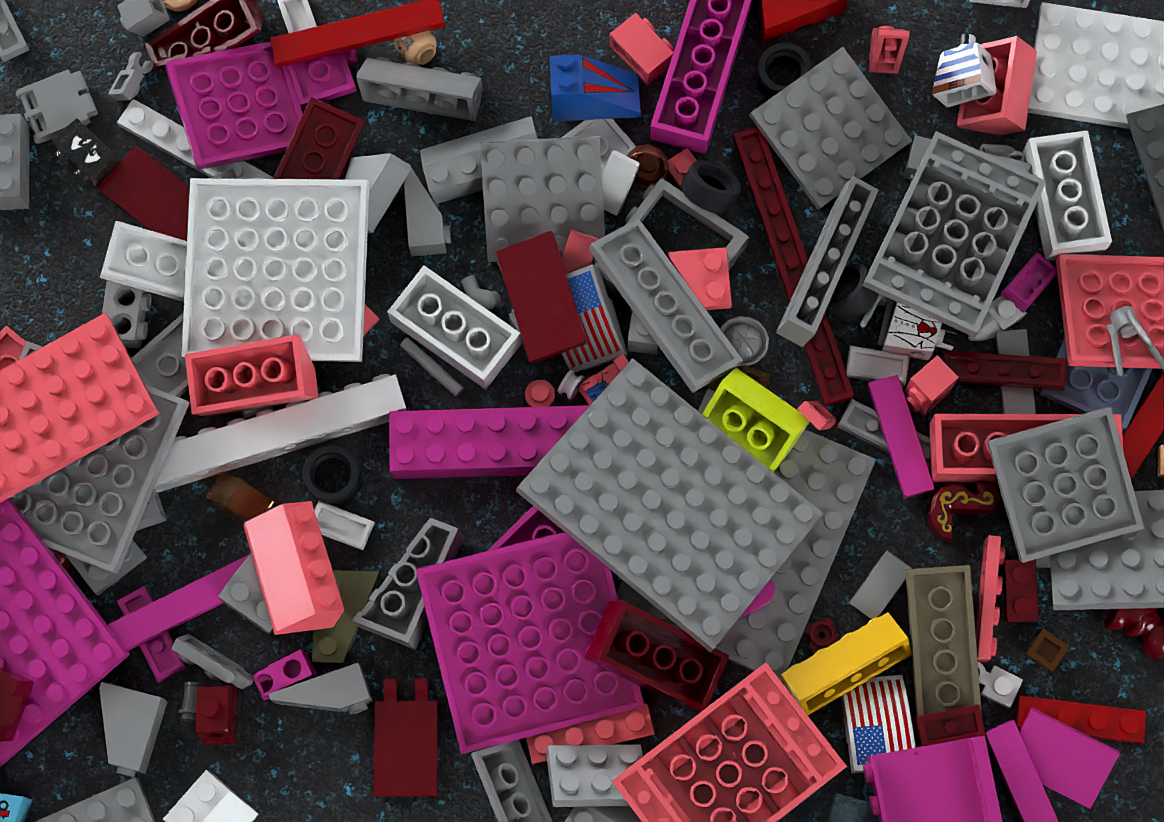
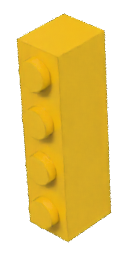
[781,612,912,715]

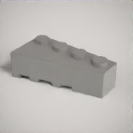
[352,518,465,650]

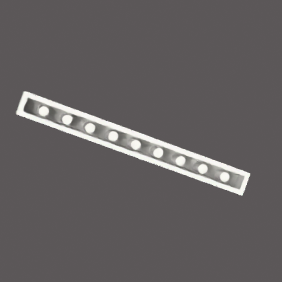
[154,374,407,492]

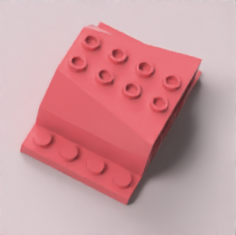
[612,662,847,822]

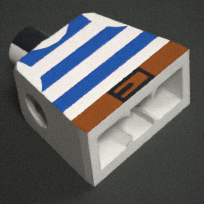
[932,34,996,107]

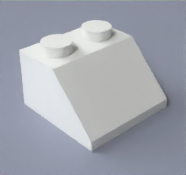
[163,770,259,822]

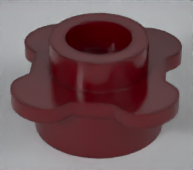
[804,618,839,653]

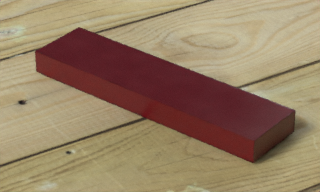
[943,350,1067,391]

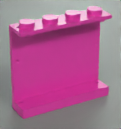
[863,736,1002,822]

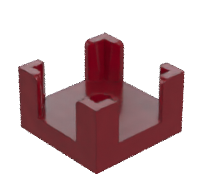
[0,668,35,742]

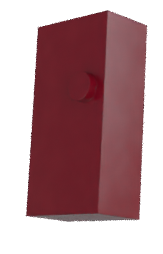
[584,601,729,712]

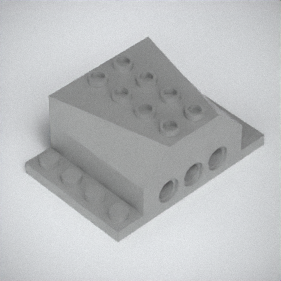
[862,131,1047,337]

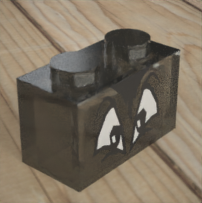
[51,118,120,190]

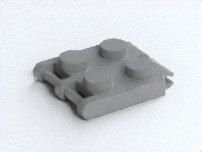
[15,69,98,144]

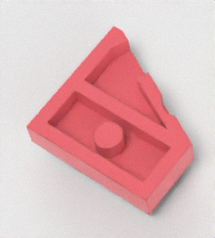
[668,248,732,310]

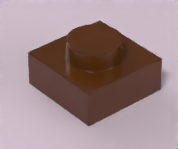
[1024,628,1070,674]

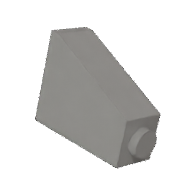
[345,153,411,233]
[99,682,168,777]

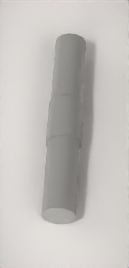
[400,337,464,397]

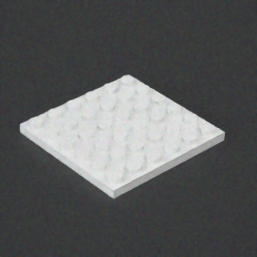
[182,178,370,362]

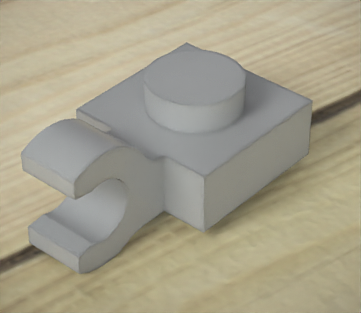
[108,52,154,101]

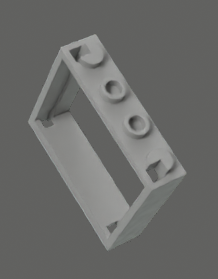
[591,178,749,301]

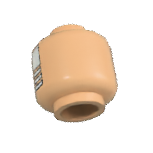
[394,31,437,65]

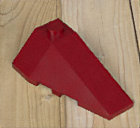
[145,0,264,69]

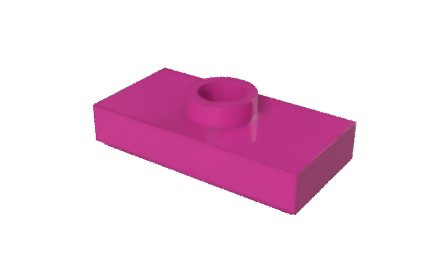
[1000,252,1057,313]

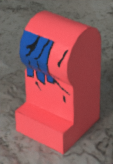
[578,354,629,405]

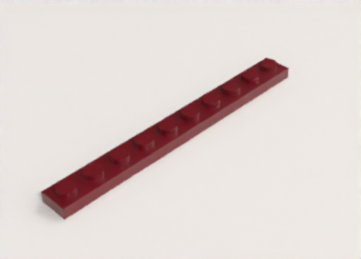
[733,127,854,407]

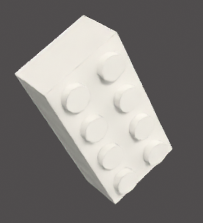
[1023,130,1112,261]
[387,266,522,390]

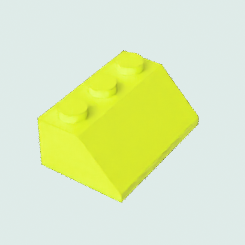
[702,368,810,473]

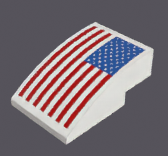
[841,675,916,774]

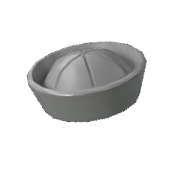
[720,316,769,366]

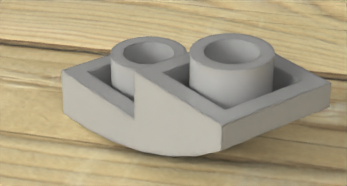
[849,550,912,619]

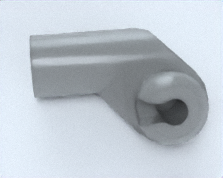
[980,144,1025,162]
[461,275,502,310]

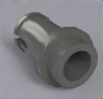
[178,682,204,723]

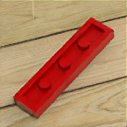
[1016,696,1146,744]

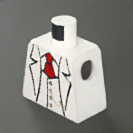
[882,302,957,360]

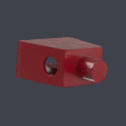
[196,685,237,746]

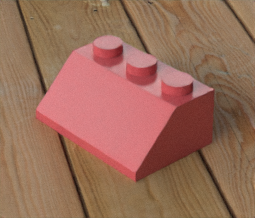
[957,36,1037,135]

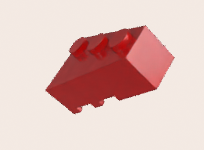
[758,0,848,44]

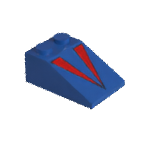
[550,54,641,122]

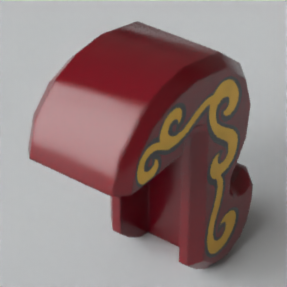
[927,481,1001,543]

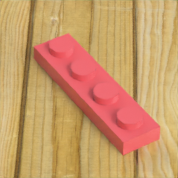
[975,535,1005,664]
[526,704,655,765]

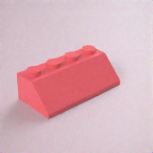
[185,334,319,417]
[243,501,344,635]

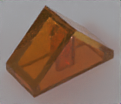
[205,472,273,521]

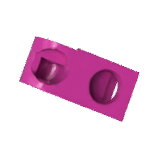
[253,649,318,700]

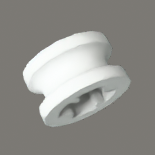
[557,369,585,400]

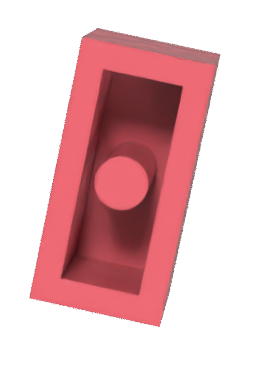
[609,13,674,86]
[904,355,959,417]

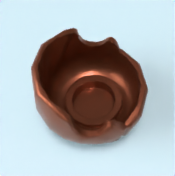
[627,144,669,188]

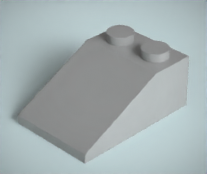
[218,553,273,635]

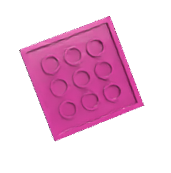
[165,41,303,170]

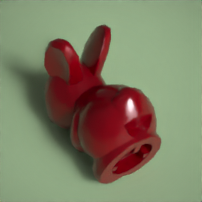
[1104,608,1164,660]

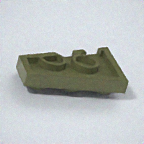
[312,570,380,664]

